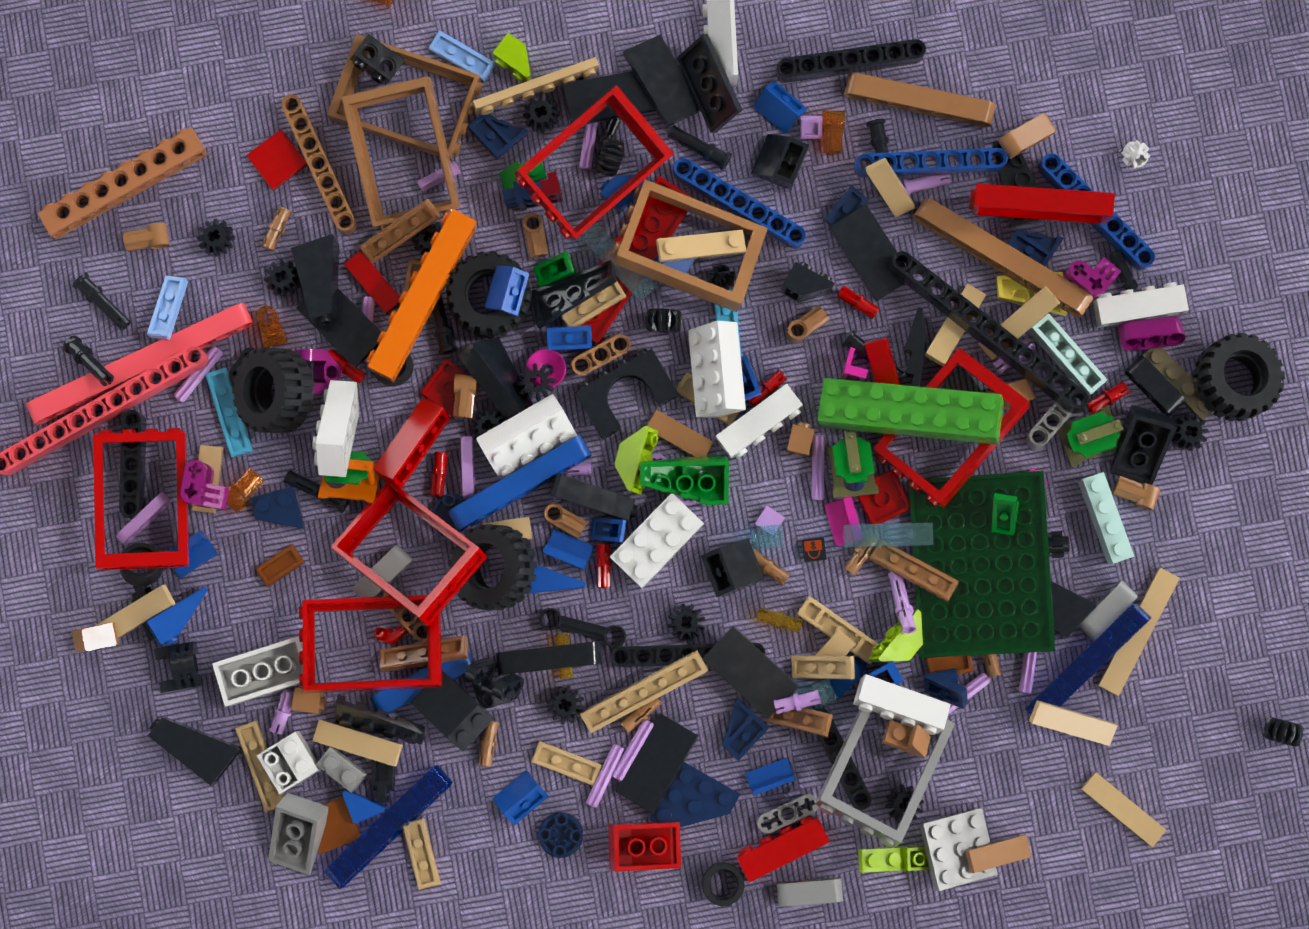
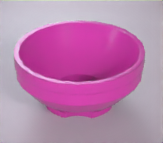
[526,349,566,388]

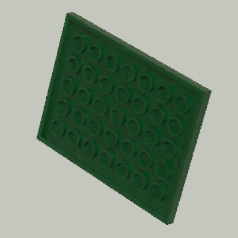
[909,471,1056,658]

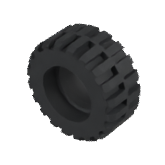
[446,251,532,339]
[1193,333,1285,422]
[232,347,315,433]
[448,524,537,610]

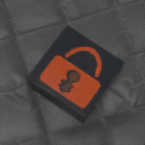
[802,538,827,562]

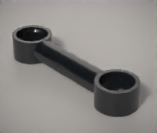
[539,608,626,648]

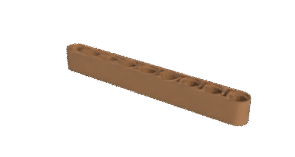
[913,198,1093,318]

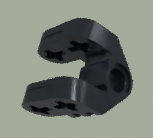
[154,641,204,693]
[464,658,524,709]

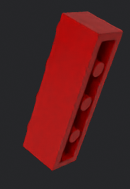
[373,398,451,489]
[736,815,830,883]

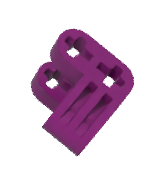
[1063,257,1121,302]
[295,349,342,395]
[181,460,229,510]

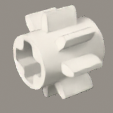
[1121,140,1150,169]

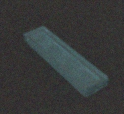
[581,222,656,302]
[843,523,933,548]

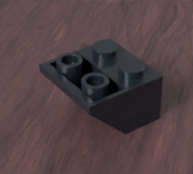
[751,134,809,190]
[781,262,834,303]
[701,538,765,598]

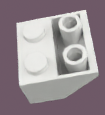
[256,731,321,794]

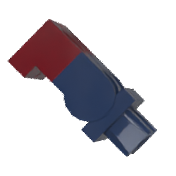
[502,171,563,212]

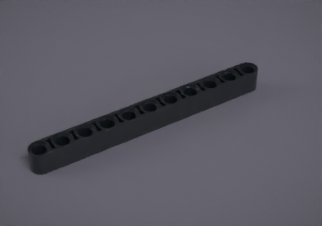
[890,251,1089,414]

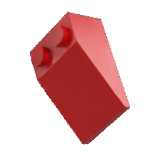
[608,822,681,872]

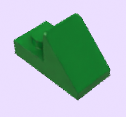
[499,161,547,189]
[533,251,574,288]
[991,493,1019,536]

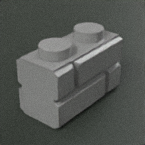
[316,747,368,793]

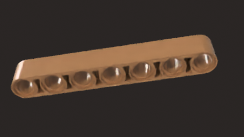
[844,72,996,127]
[281,94,357,235]

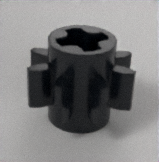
[708,265,735,290]
[1048,531,1070,558]

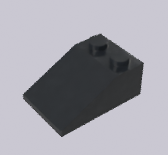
[1110,405,1177,485]
[410,670,494,752]

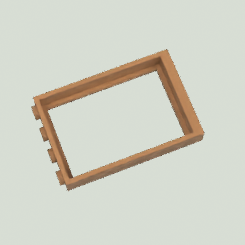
[327,34,483,162]
[342,76,461,230]
[612,179,768,312]

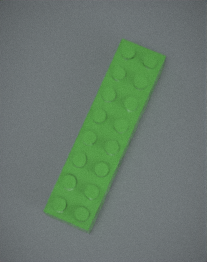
[817,378,1004,445]

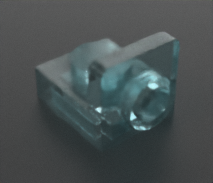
[751,525,784,550]
[797,679,837,710]

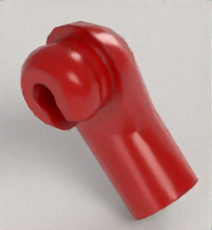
[374,624,409,644]

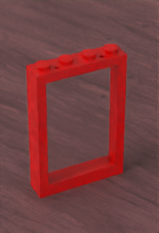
[514,85,674,241]
[969,183,1115,224]
[873,348,1030,508]
[93,428,190,571]
[331,482,487,626]
[299,595,442,693]

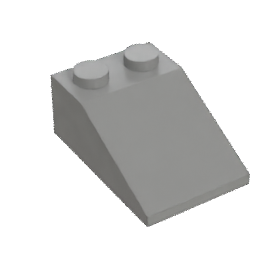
[268,792,329,875]

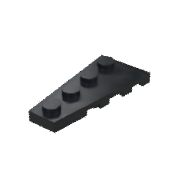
[991,140,1045,228]
[531,260,617,329]
[336,694,425,745]

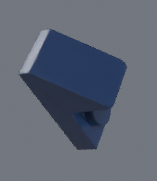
[924,669,968,709]

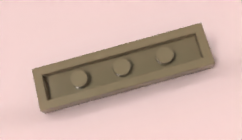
[1142,347,1214,421]

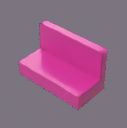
[841,347,868,382]
[825,497,863,547]

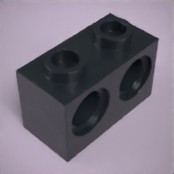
[350,33,404,86]

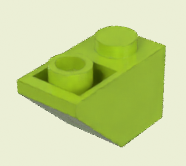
[493,33,531,82]

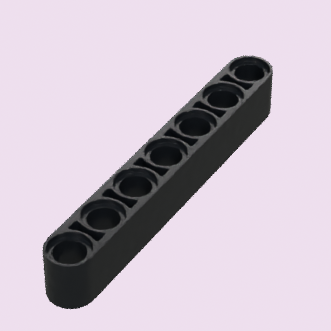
[776,39,926,83]
[611,642,766,667]

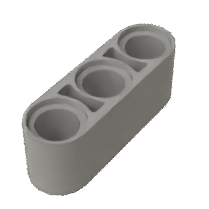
[1026,397,1078,451]
[352,544,413,598]
[1078,580,1138,641]
[776,878,843,907]

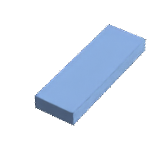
[428,30,496,83]
[147,276,188,340]

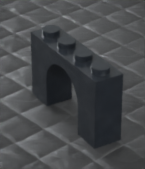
[575,348,679,440]

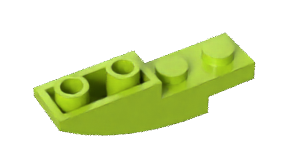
[858,846,930,873]

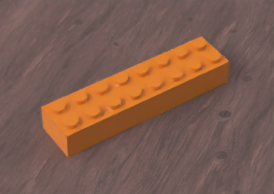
[366,209,477,383]

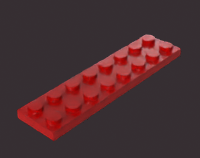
[561,176,694,344]

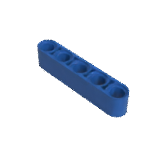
[370,650,474,714]

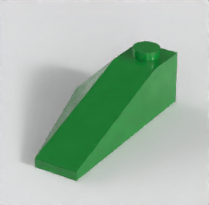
[640,456,729,505]

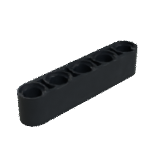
[119,410,147,519]
[496,641,602,675]
[814,708,871,810]

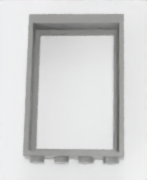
[815,709,955,847]

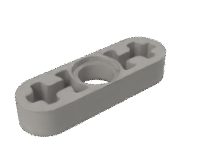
[757,794,818,833]

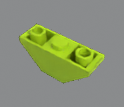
[614,426,658,495]
[868,609,923,662]

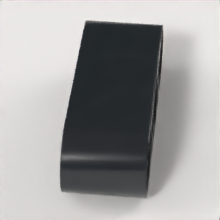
[1124,355,1186,416]

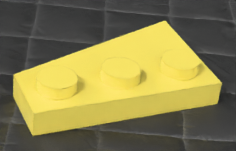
[996,272,1067,316]

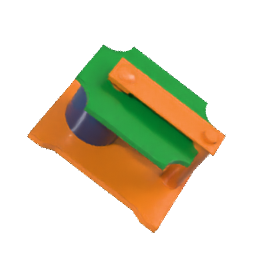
[318,451,380,503]

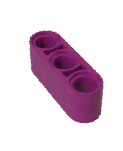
[1117,316,1186,351]

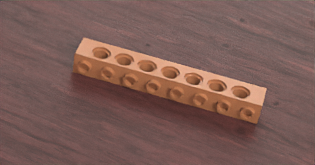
[38,127,209,240]

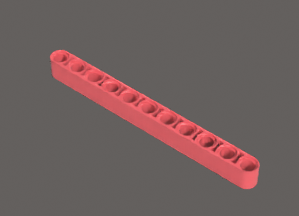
[26,303,254,425]
[0,346,209,476]

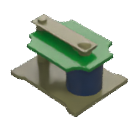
[1056,406,1123,467]
[826,431,879,498]

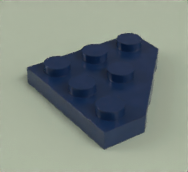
[649,762,741,828]

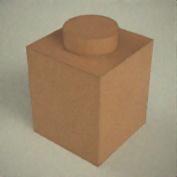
[786,422,815,457]
[291,687,327,714]

